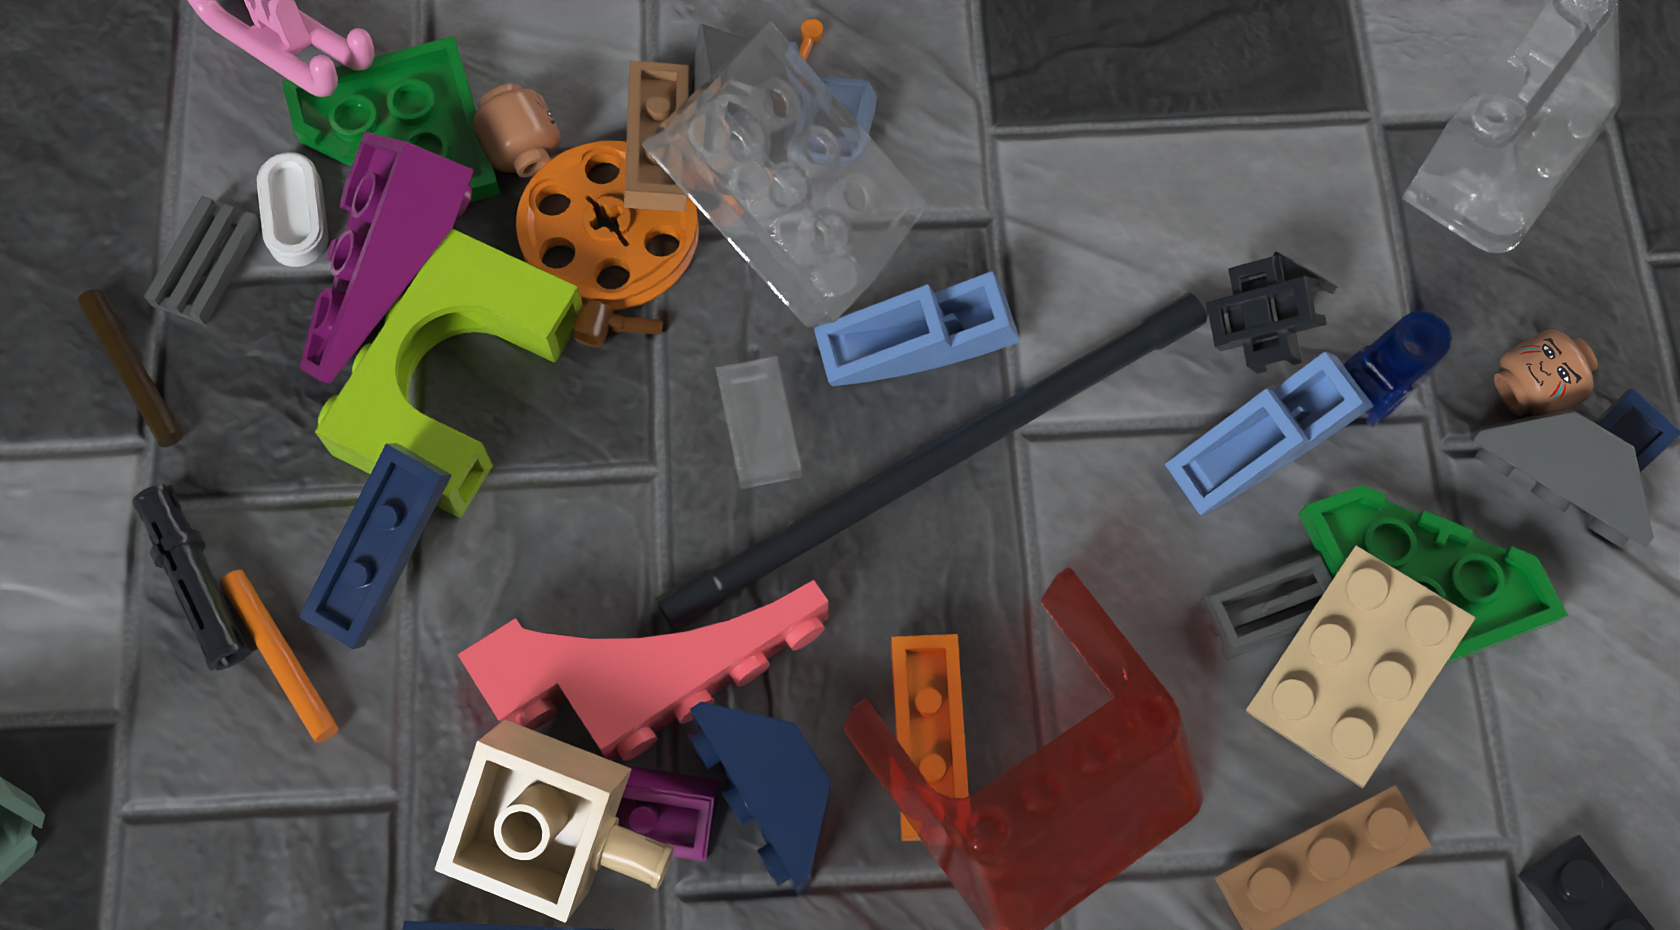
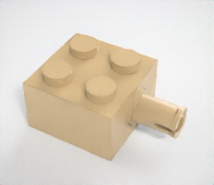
[435,719,675,923]

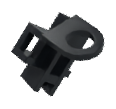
[1206,251,1338,374]

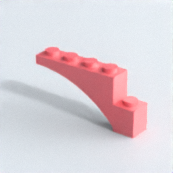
[458,580,829,761]

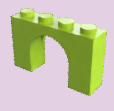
[315,229,583,518]

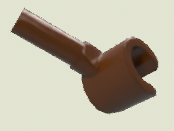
[573,301,663,347]

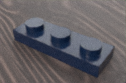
[299,443,452,649]

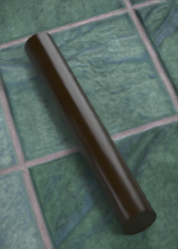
[78,289,183,447]

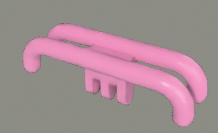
[187,0,375,97]

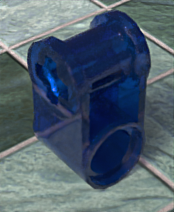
[1343,311,1452,428]

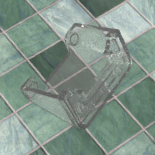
[1402,0,1621,253]

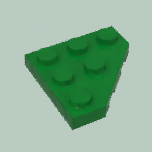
[281,36,501,203]
[1298,485,1568,665]

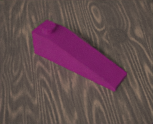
[299,132,474,384]

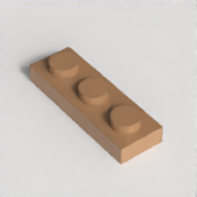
[624,60,689,212]
[1215,785,1432,930]

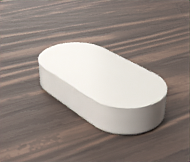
[257,152,329,267]

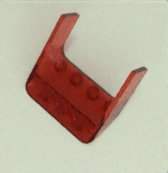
[844,567,1203,930]

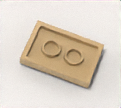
[1246,546,1476,789]

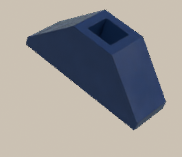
[687,702,832,895]

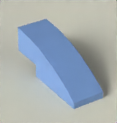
[814,271,1020,386]
[1165,352,1373,516]

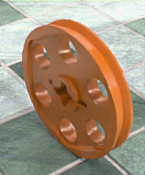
[516,141,699,311]

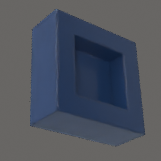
[1594,389,1680,472]

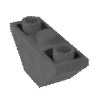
[1469,408,1654,548]

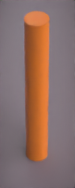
[219,569,339,743]

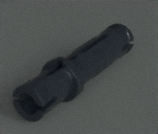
[132,484,251,670]

